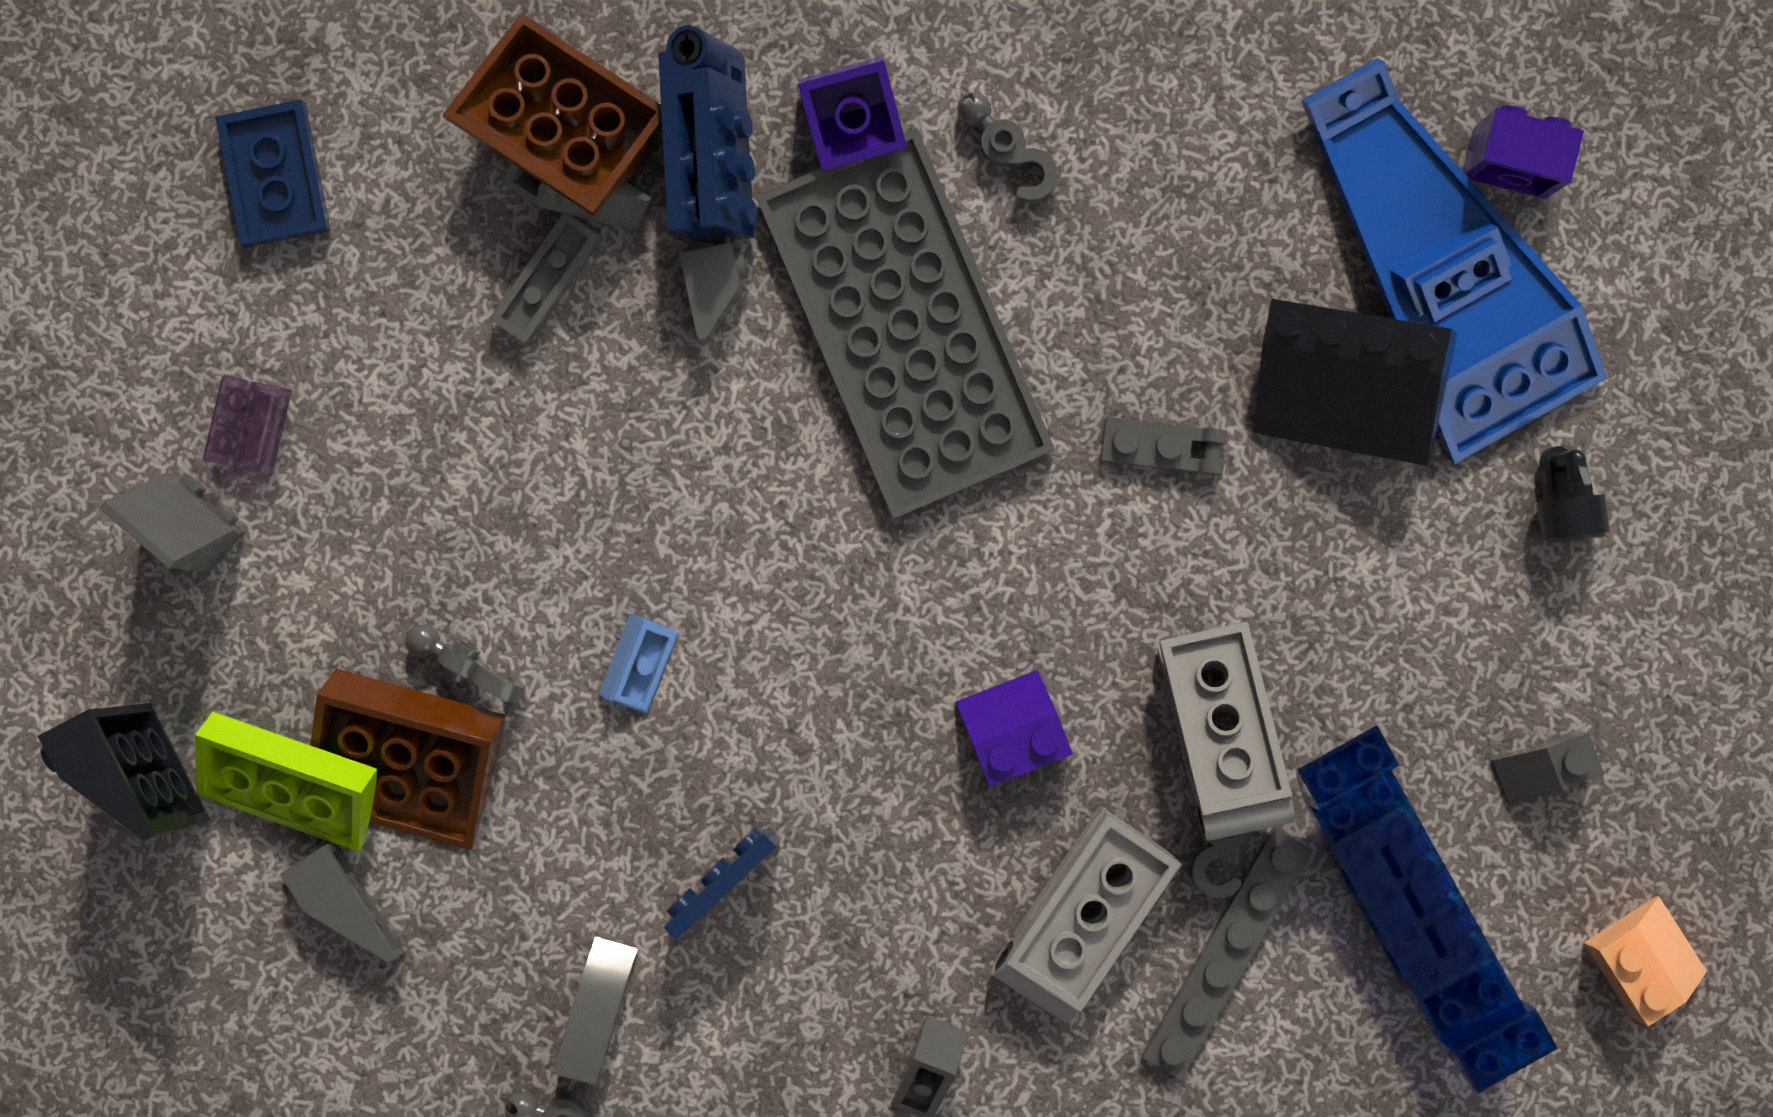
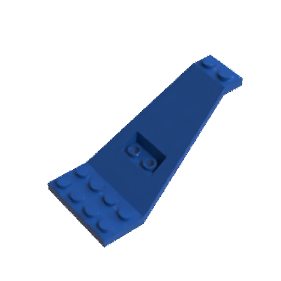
[1301,58,1608,464]

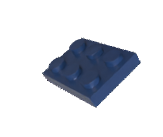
[215,99,331,248]
[664,826,781,940]

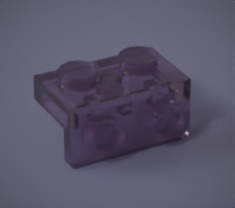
[203,375,292,476]

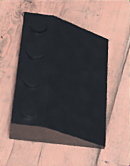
[1253,299,1457,467]
[38,703,210,840]

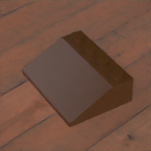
[443,13,663,216]
[310,669,506,850]

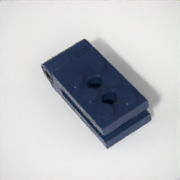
[658,25,758,243]

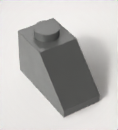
[679,242,749,345]
[1491,730,1605,802]
[891,1016,969,1117]

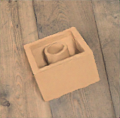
[1584,896,1707,1027]

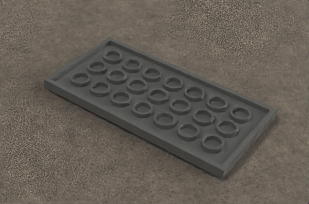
[756,128,1055,520]

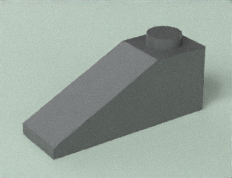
[280,843,405,964]

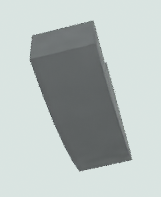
[552,936,638,1086]

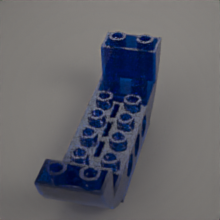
[1296,725,1558,1093]

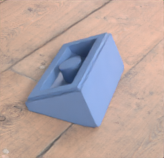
[598,613,679,714]

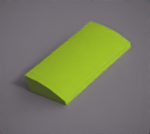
[195,712,377,852]

